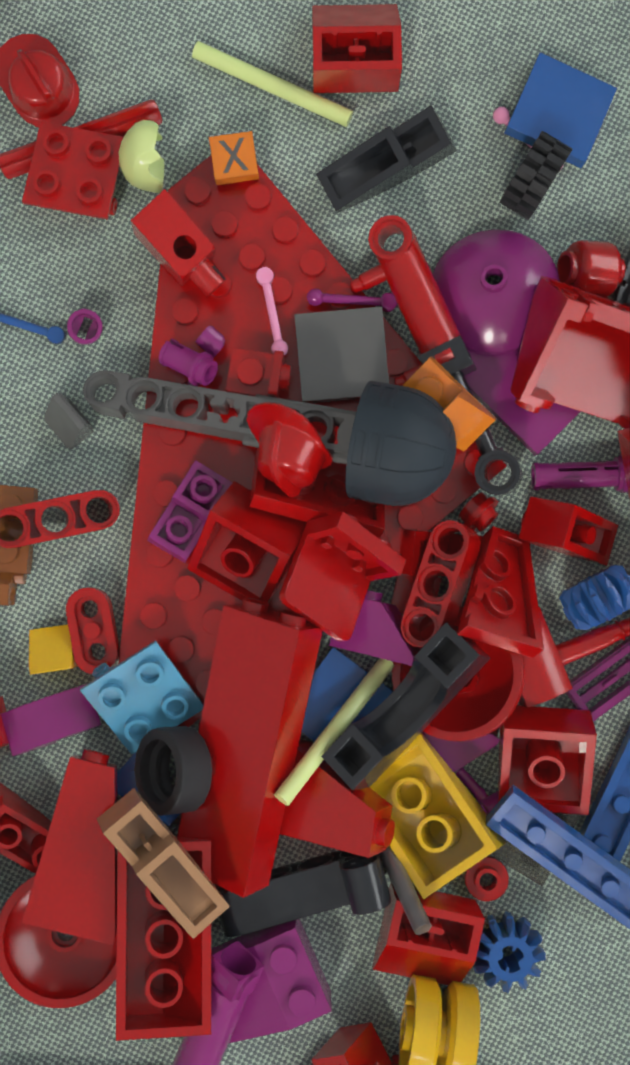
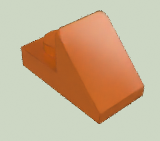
[403,356,496,452]

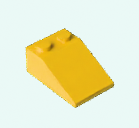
[370,732,506,899]

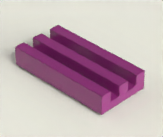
[564,638,630,721]

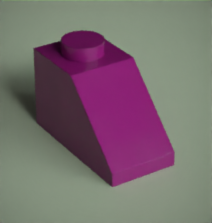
[329,590,422,666]

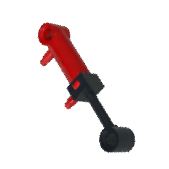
[350,215,523,496]

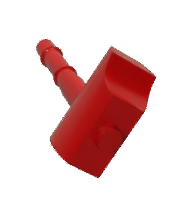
[519,606,630,708]

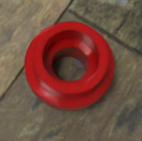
[458,492,499,532]
[464,856,509,901]

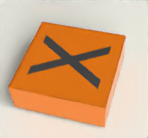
[209,131,259,185]

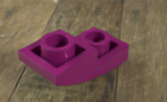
[147,460,232,563]
[1,684,101,757]

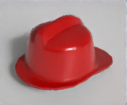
[0,34,80,128]
[246,402,333,497]

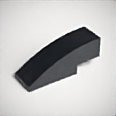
[316,105,457,213]

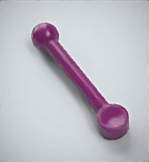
[307,288,397,312]

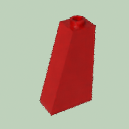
[22,749,118,945]

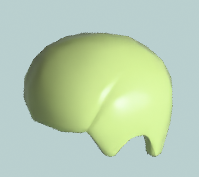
[119,119,164,194]

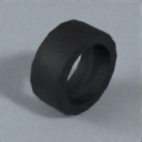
[134,726,212,816]

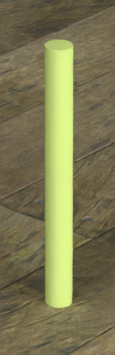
[192,41,353,127]
[274,658,394,806]

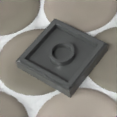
[294,307,389,403]

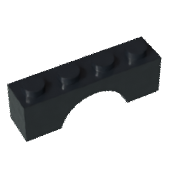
[321,623,491,790]

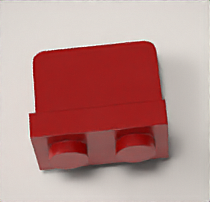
[279,511,406,641]

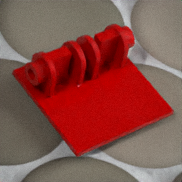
[22,122,124,220]

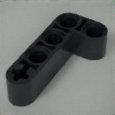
[216,850,391,937]

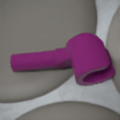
[187,326,225,387]
[456,767,498,815]

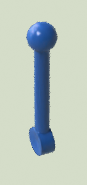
[0,313,65,344]

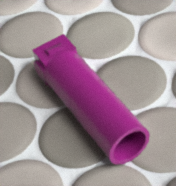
[172,940,265,1065]

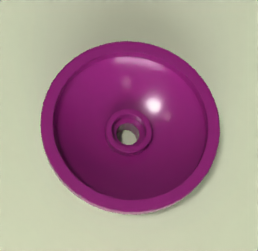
[433,229,560,355]

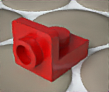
[225,348,292,398]

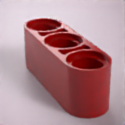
[0,490,120,549]
[400,520,481,648]

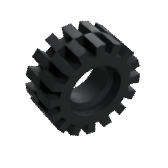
[499,131,573,220]

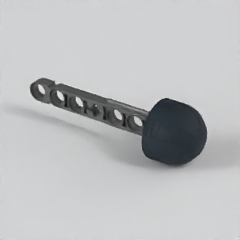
[83,370,456,506]

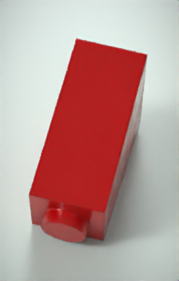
[280,740,395,858]

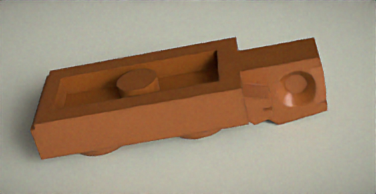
[0,485,39,606]

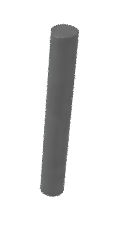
[379,846,432,935]

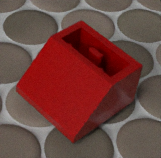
[312,4,402,93]
[372,882,485,985]

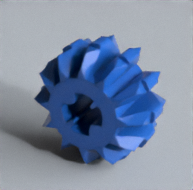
[559,565,630,630]
[473,911,546,993]

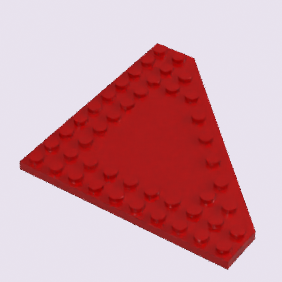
[118,155,507,727]

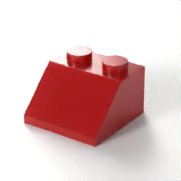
[187,481,307,603]
[498,705,597,815]

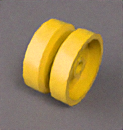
[399,975,480,1065]

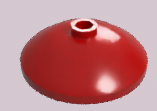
[392,607,524,742]
[0,875,117,1008]

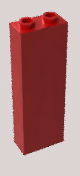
[178,598,322,898]

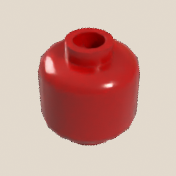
[556,240,626,298]

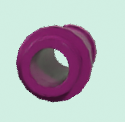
[159,339,218,386]

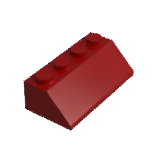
[116,836,211,1041]

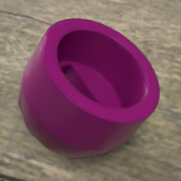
[67,309,103,345]

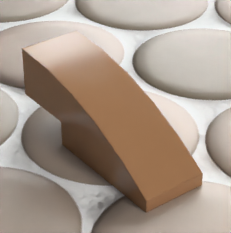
[97,788,230,939]

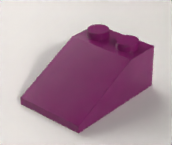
[211,919,332,1043]

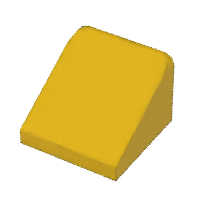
[29,624,78,675]

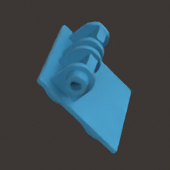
[80,641,204,755]

